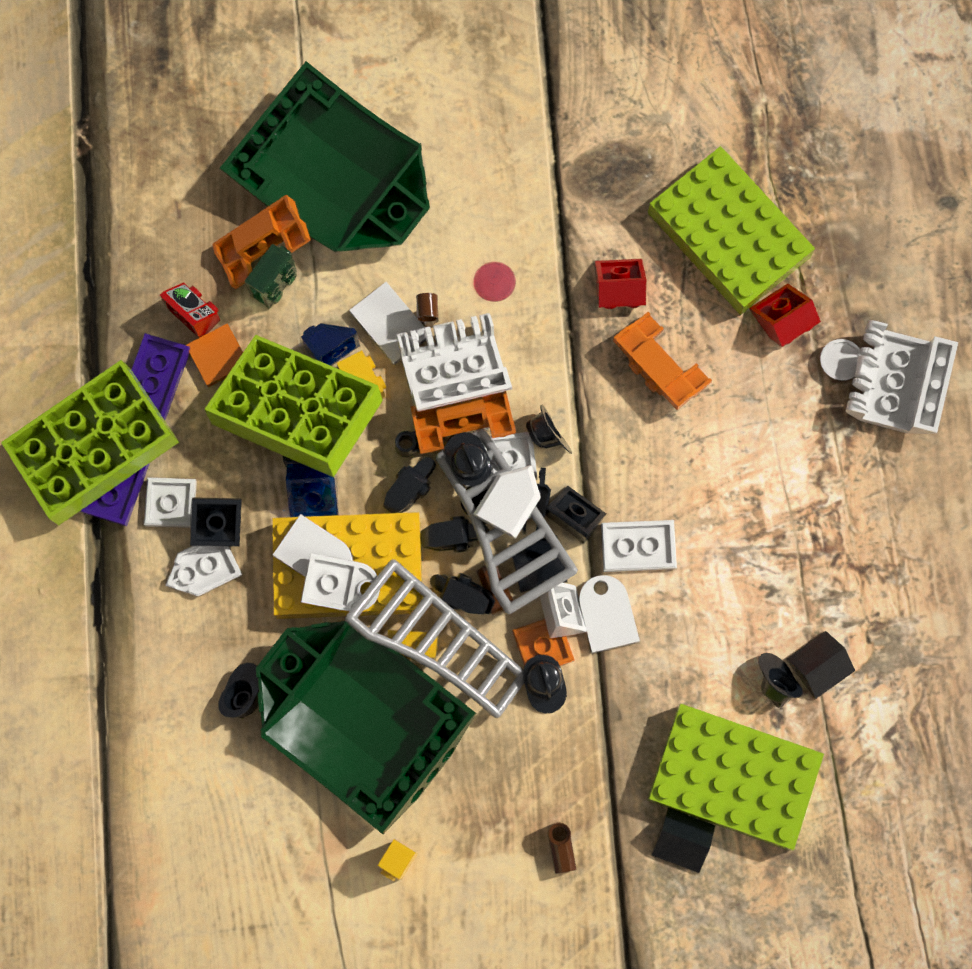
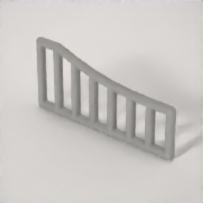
[436,428,578,614]
[345,559,524,718]

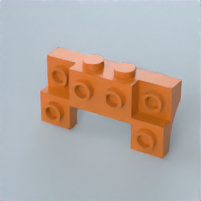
[212,195,311,289]
[613,312,712,410]
[410,391,516,454]

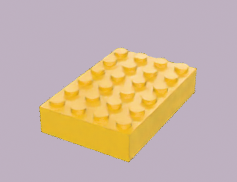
[272,512,423,619]

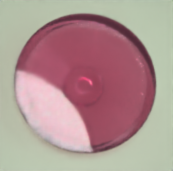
[474,261,516,302]

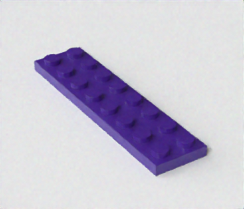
[80,333,190,527]

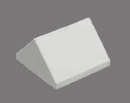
[540,583,587,638]

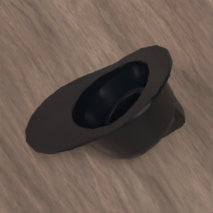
[526,405,572,454]
[445,432,492,486]
[758,653,803,708]
[523,655,567,714]
[218,662,259,719]

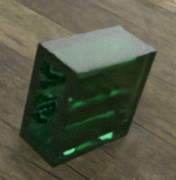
[245,244,297,309]

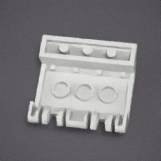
[396,313,512,412]
[846,320,958,434]

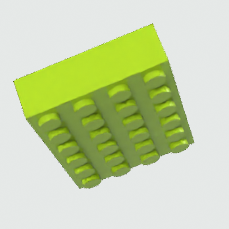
[648,146,815,316]
[204,335,383,477]
[1,360,179,525]
[647,704,824,851]

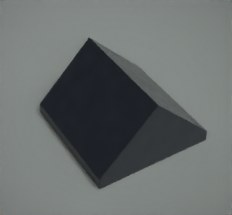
[546,486,607,544]
[190,497,242,547]
[509,535,568,593]
[786,631,855,699]
[652,808,716,873]

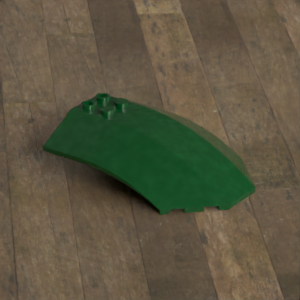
[219,61,430,252]
[256,621,477,834]

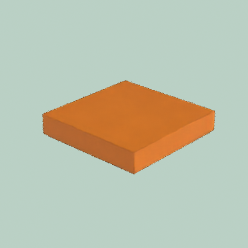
[186,323,243,387]
[512,619,575,667]

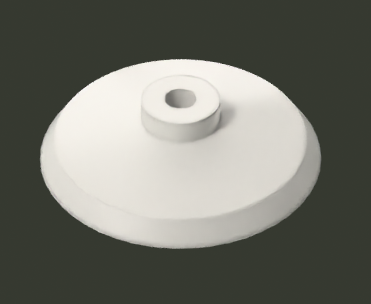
[820,339,861,380]

